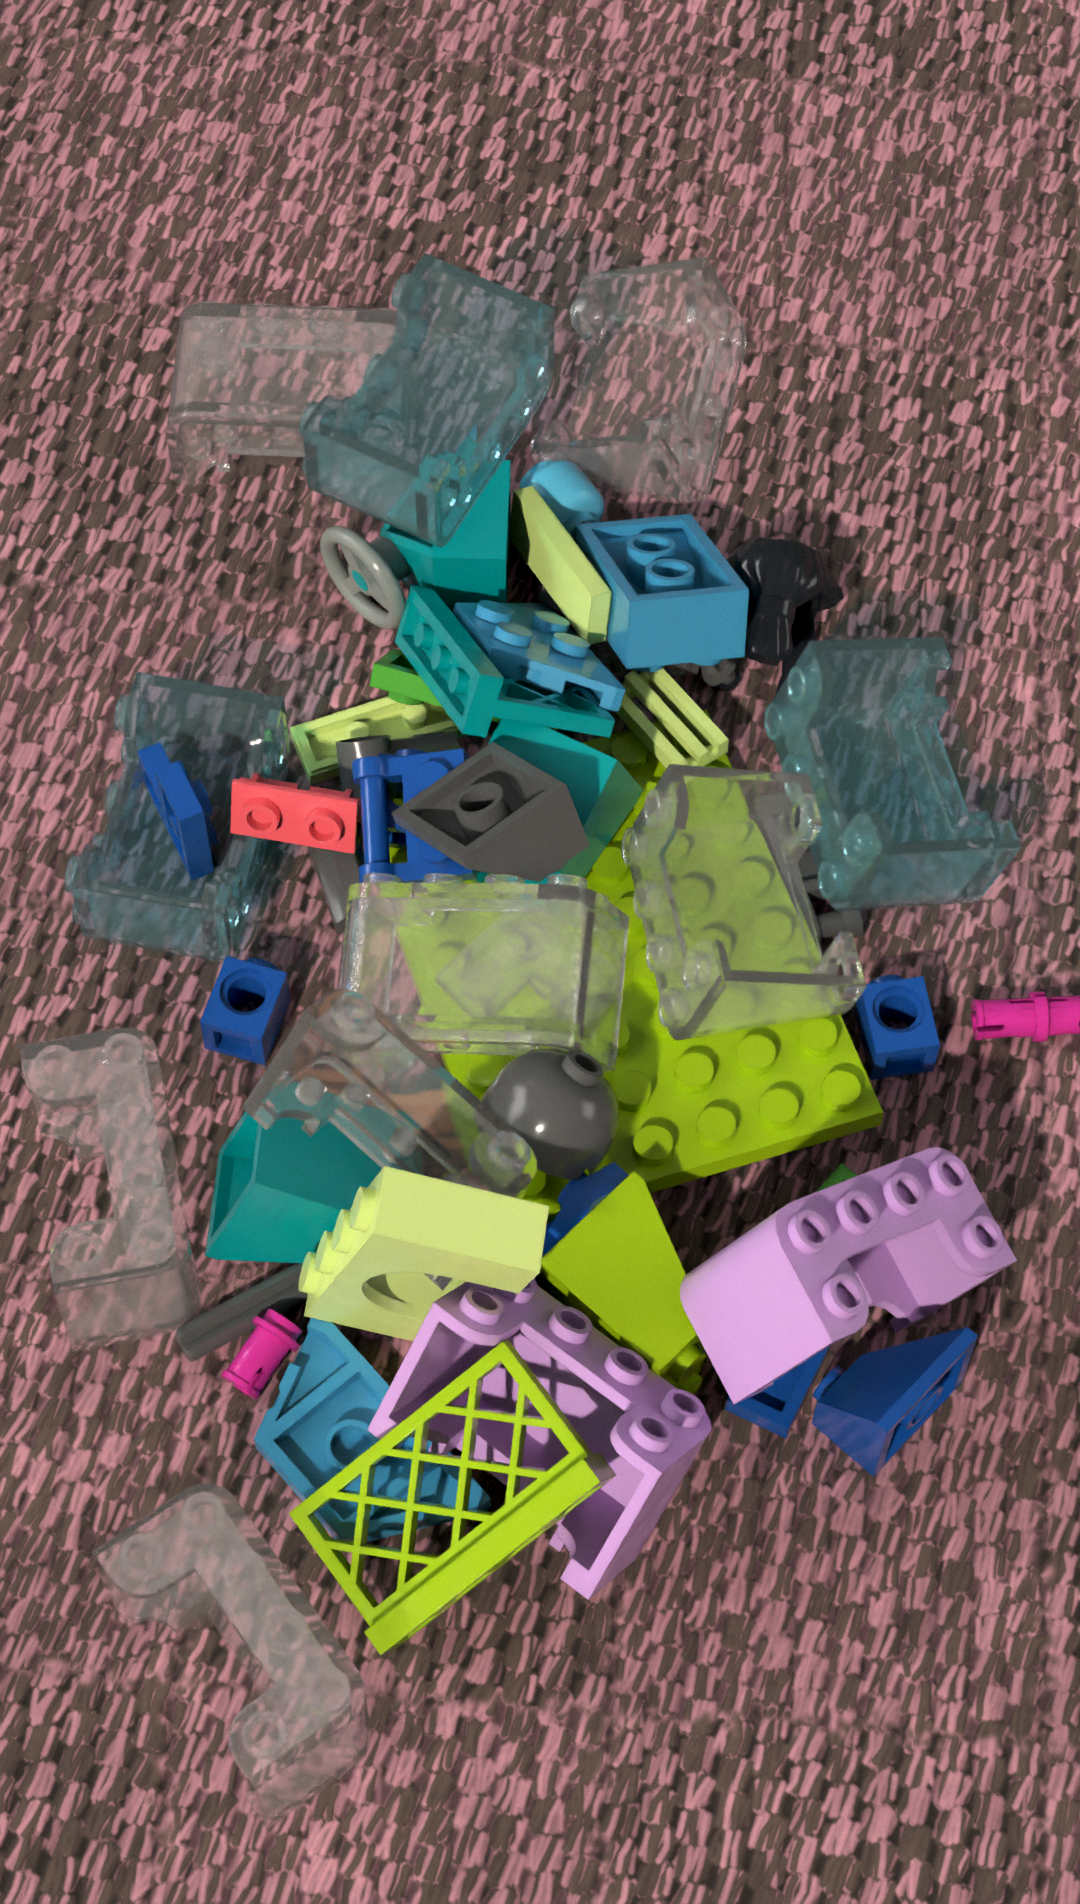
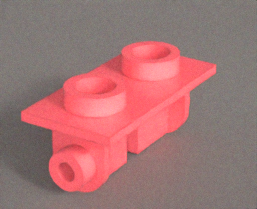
[230,773,362,854]

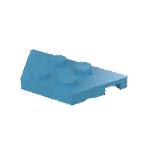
[452,600,626,712]
[254,1318,491,1542]

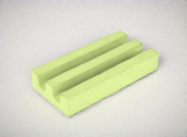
[615,668,729,782]

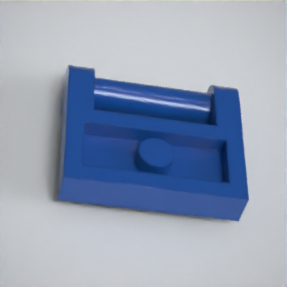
[352,748,478,891]

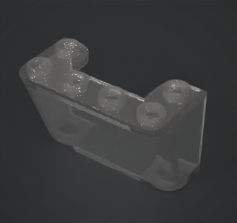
[621,764,867,1040]

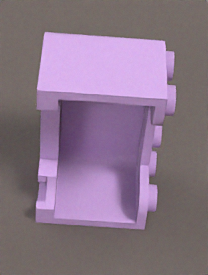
[680,1147,1017,1405]
[367,1279,712,1600]

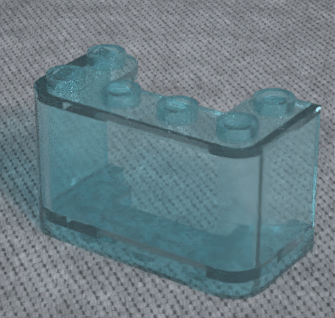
[299,253,555,548]
[764,637,1021,911]
[65,672,290,963]

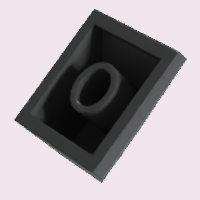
[391,742,590,882]

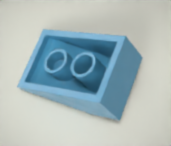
[575,514,749,672]

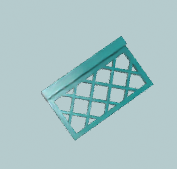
[395,585,615,738]

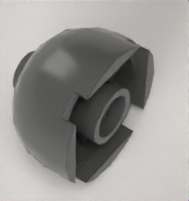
[480,1049,619,1180]

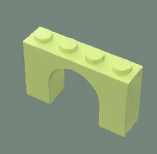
[299,1166,549,1341]

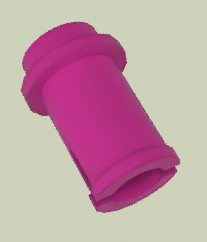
[221,1309,302,1400]

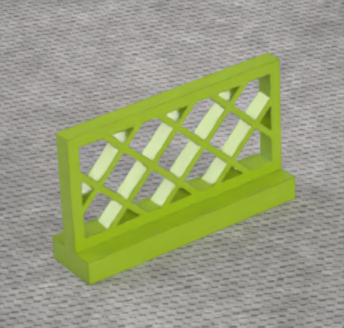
[289,1340,617,1655]

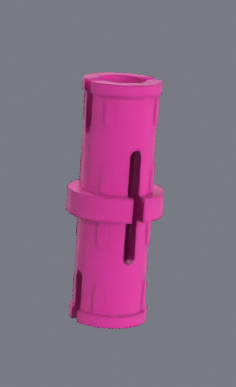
[971,991,1080,1042]

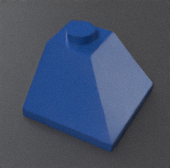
[812,1327,978,1477]

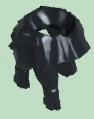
[704,537,844,702]

